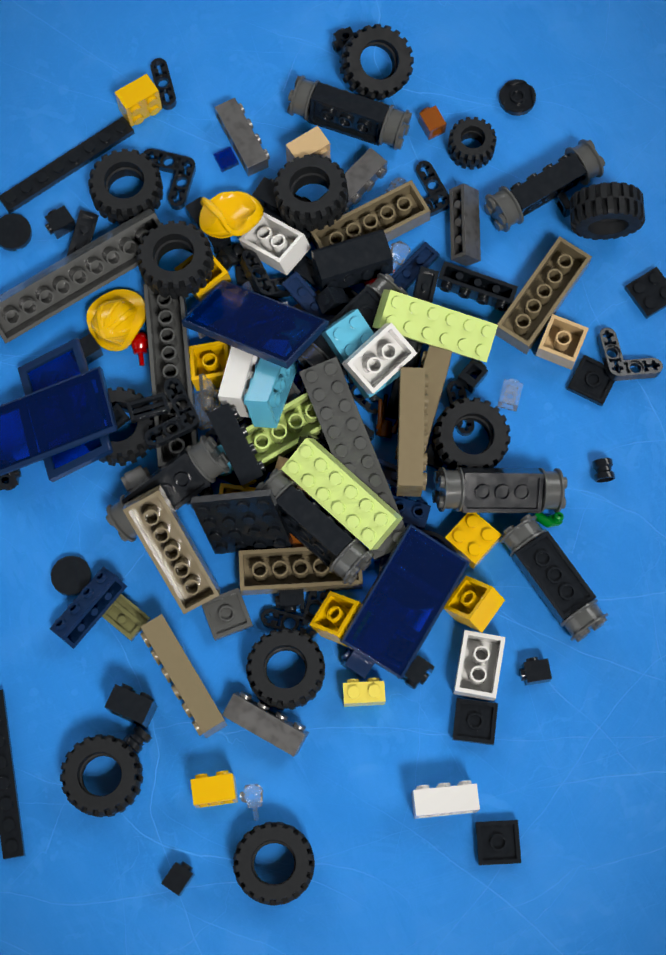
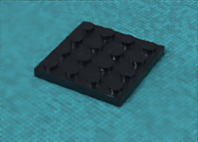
[191,489,293,554]

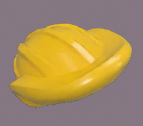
[199,191,263,238]
[86,289,146,351]

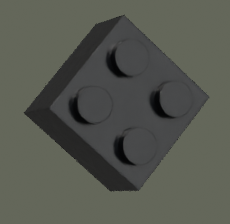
[105,683,158,729]

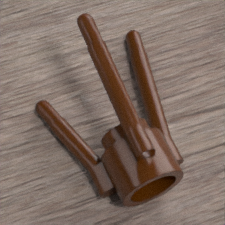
[376,394,398,438]

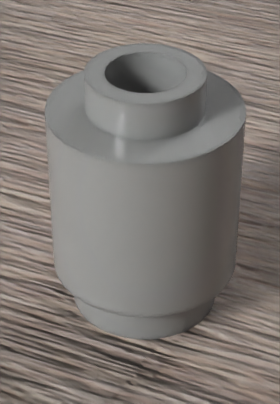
[120,465,150,492]

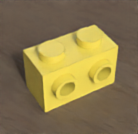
[343,678,386,707]

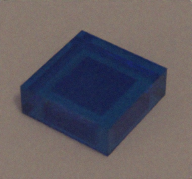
[213,147,239,172]

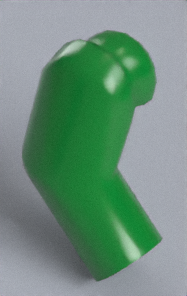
[534,512,564,528]

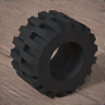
[448,117,497,170]

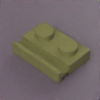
[102,594,151,642]

